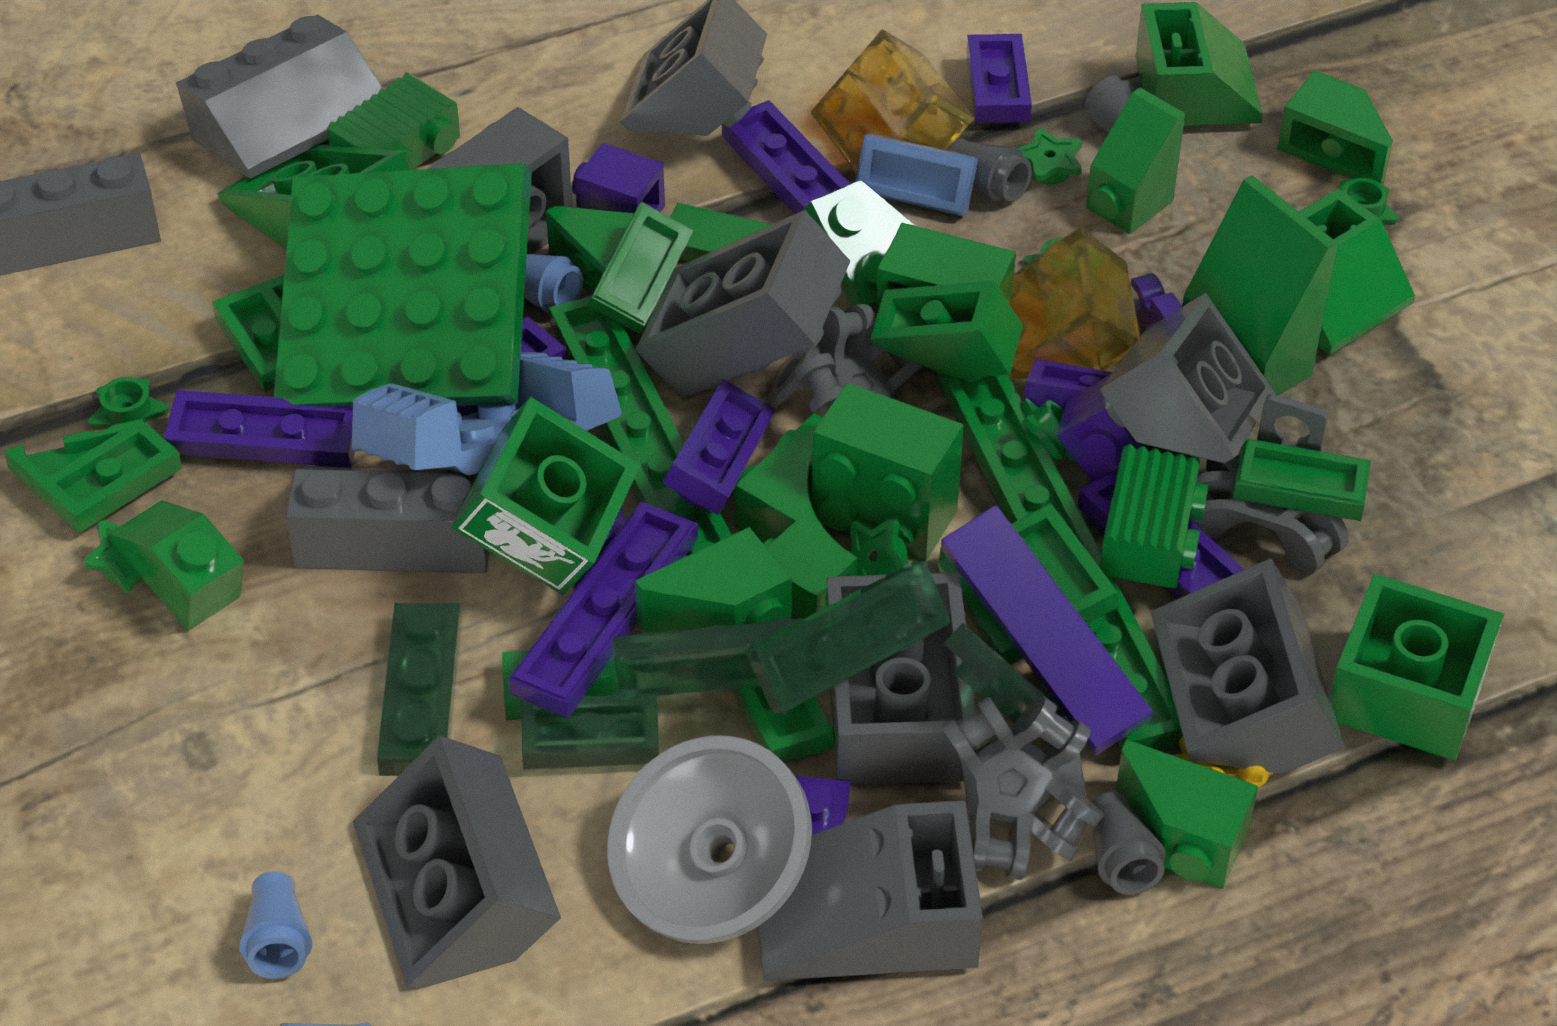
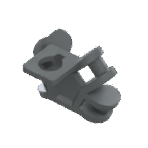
[765,304,924,417]
[1192,394,1348,575]
[942,696,1104,880]

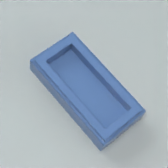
[855,134,979,216]

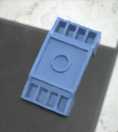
[352,352,622,475]

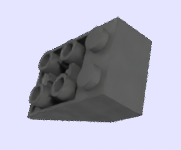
[758,800,983,981]

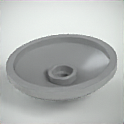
[607,735,812,944]

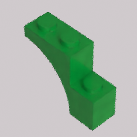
[734,413,857,638]

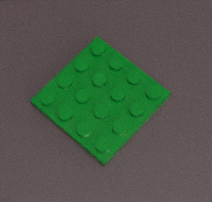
[274,163,532,406]

